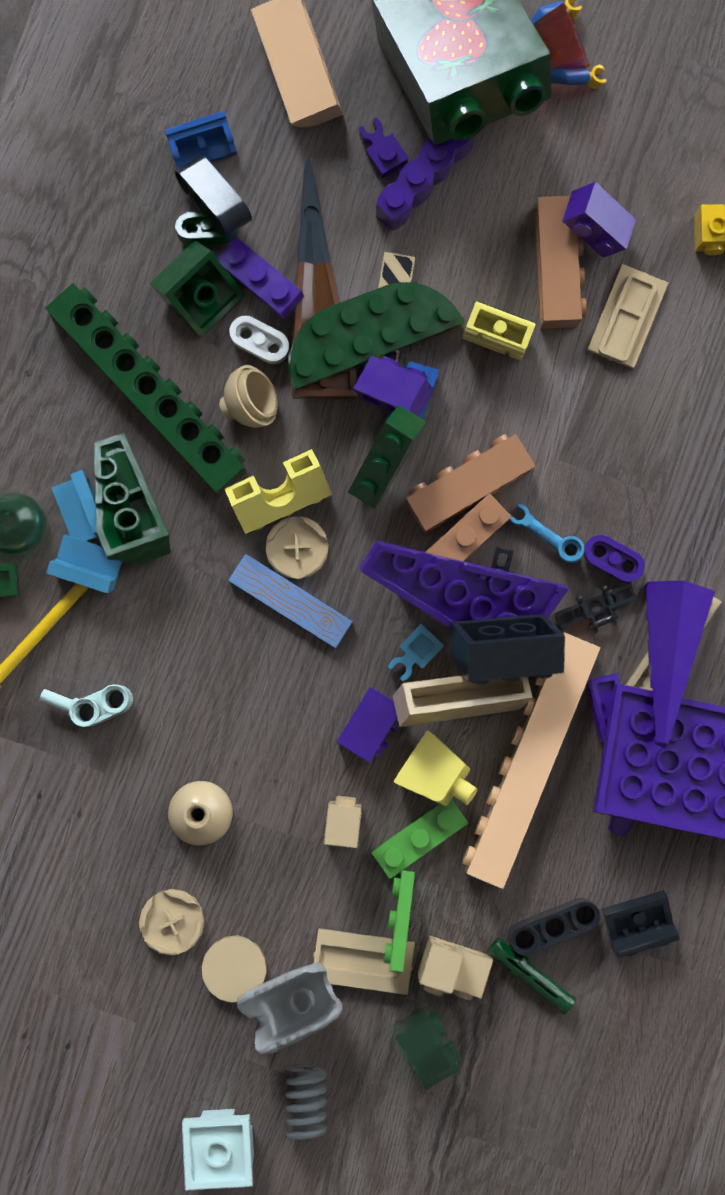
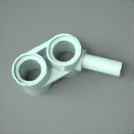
[40,684,133,727]

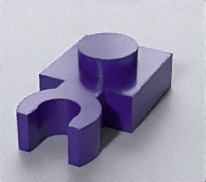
[359,118,409,178]

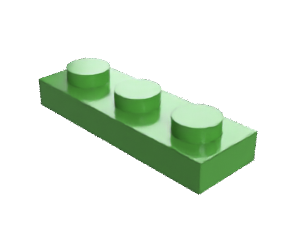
[371,799,468,879]
[384,870,415,973]

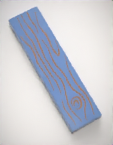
[228,554,353,648]

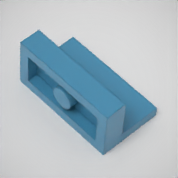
[52,470,98,542]
[46,535,123,593]

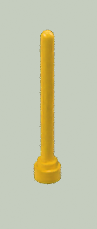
[0,583,88,688]

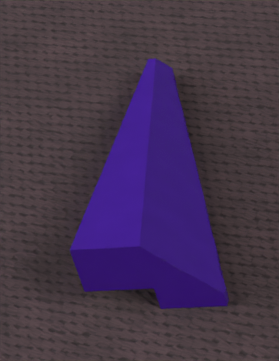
[644,580,715,748]

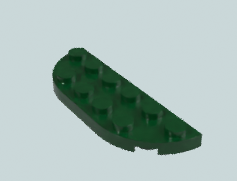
[288,282,465,391]

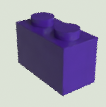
[562,182,636,258]
[353,355,434,417]
[337,687,399,762]

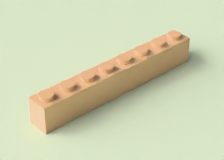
[462,633,601,889]

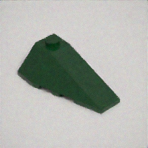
[94,433,171,564]

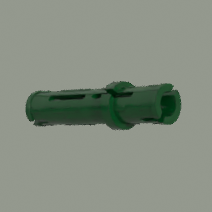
[487,937,576,1014]

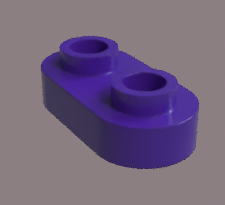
[583,535,645,583]

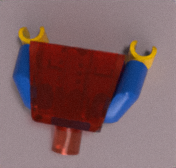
[531,0,607,89]

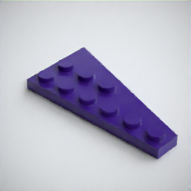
[358,541,569,627]

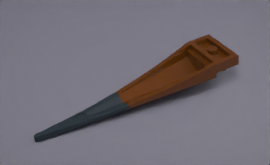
[291,158,357,399]

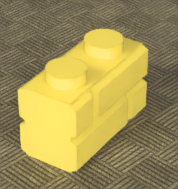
[463,301,536,361]

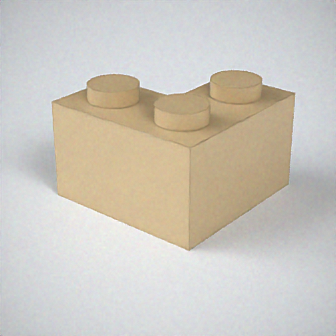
[417,935,493,1000]

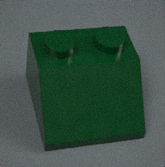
[150,241,245,338]

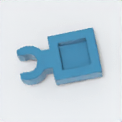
[388,624,444,681]

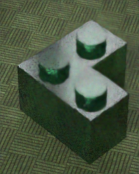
[393,1006,462,1090]

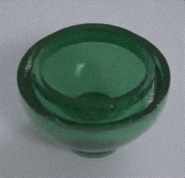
[0,492,46,556]

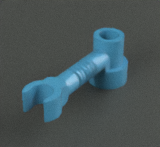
[509,504,584,563]

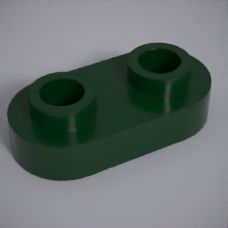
[175,212,239,245]

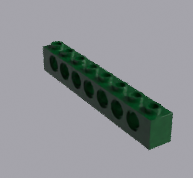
[45,283,247,497]

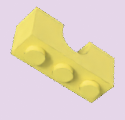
[225,449,332,534]

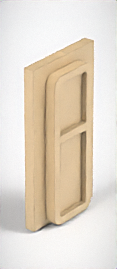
[587,264,668,369]
[313,928,415,995]

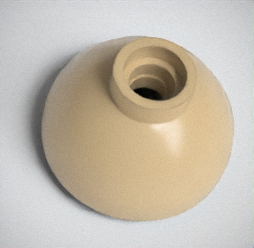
[219,365,278,428]
[168,781,233,846]

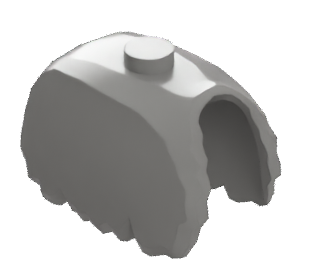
[237,963,342,1055]

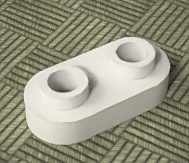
[230,316,290,364]

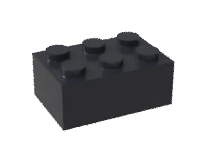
[450,614,565,684]

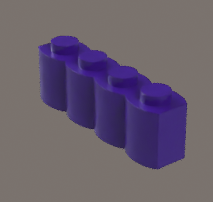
[376,136,474,231]

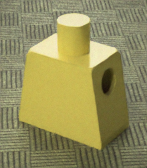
[393,730,477,806]

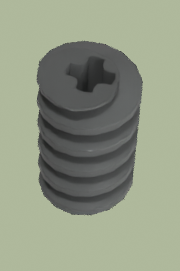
[286,1064,327,1140]

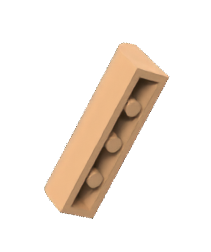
[251,0,343,127]

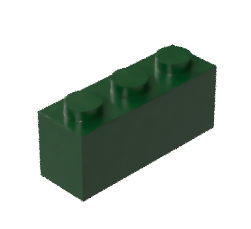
[348,405,427,509]

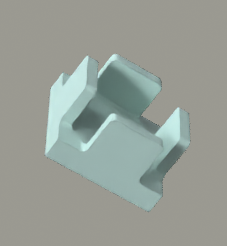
[182,1109,254,1190]

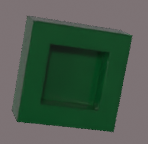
[0,563,20,598]

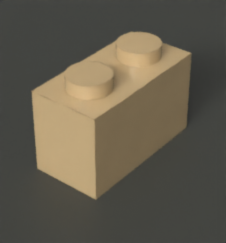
[324,796,362,848]

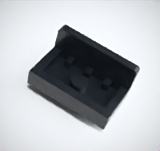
[602,890,680,957]

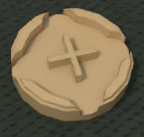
[265,516,329,580]
[139,889,205,955]
[202,935,267,1002]

